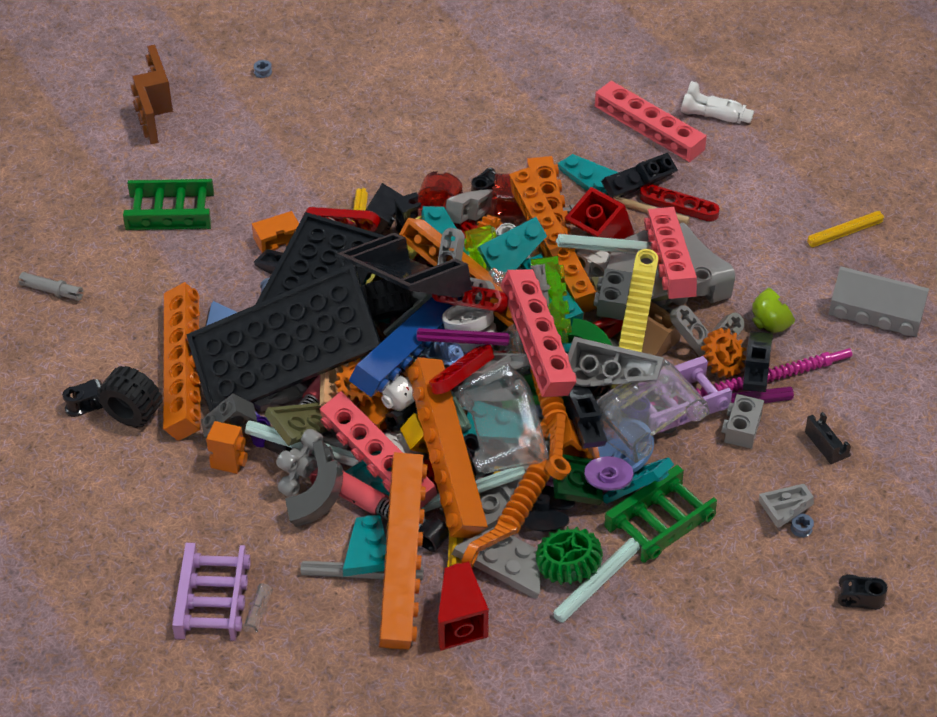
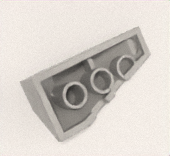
[568,337,665,387]

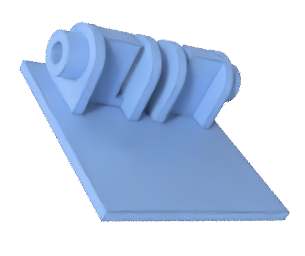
[431,342,470,366]

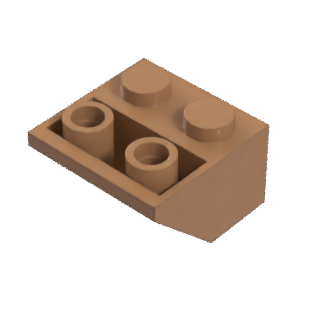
[617,301,681,357]

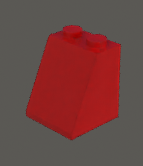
[565,187,635,239]
[438,561,489,651]

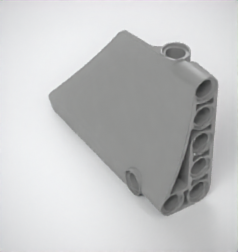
[596,223,735,308]

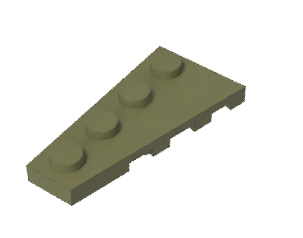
[264,402,350,446]

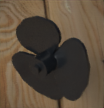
[524,486,575,532]

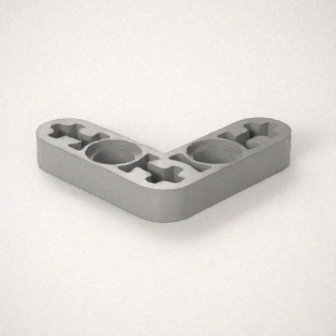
[437,228,495,301]
[670,305,744,360]

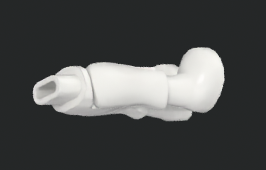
[681,81,754,124]

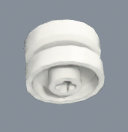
[442,300,498,352]

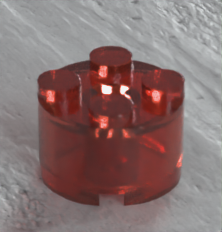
[418,171,463,211]
[492,173,524,216]

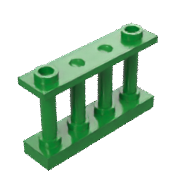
[123,179,214,230]
[604,465,717,564]

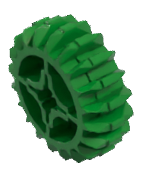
[535,526,603,585]

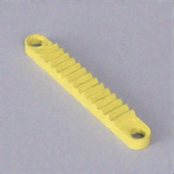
[611,249,658,401]

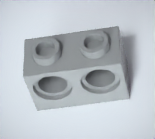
[721,394,764,449]

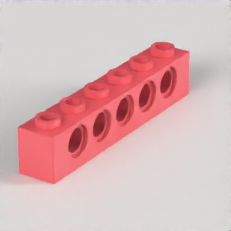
[595,81,707,162]
[644,207,697,299]
[500,269,577,397]
[320,391,437,509]

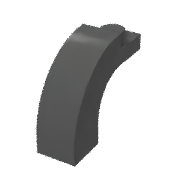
[285,440,343,527]

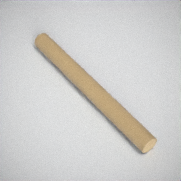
[613,197,690,225]

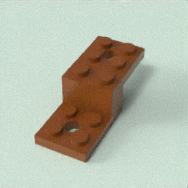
[130,44,173,144]

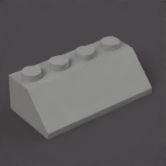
[829,266,929,337]

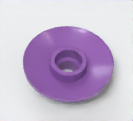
[585,456,633,490]

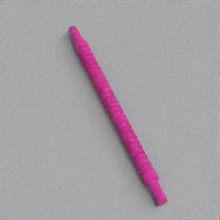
[651,348,853,410]

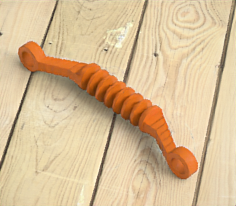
[512,334,571,480]
[461,419,550,567]

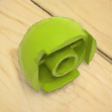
[752,288,795,333]

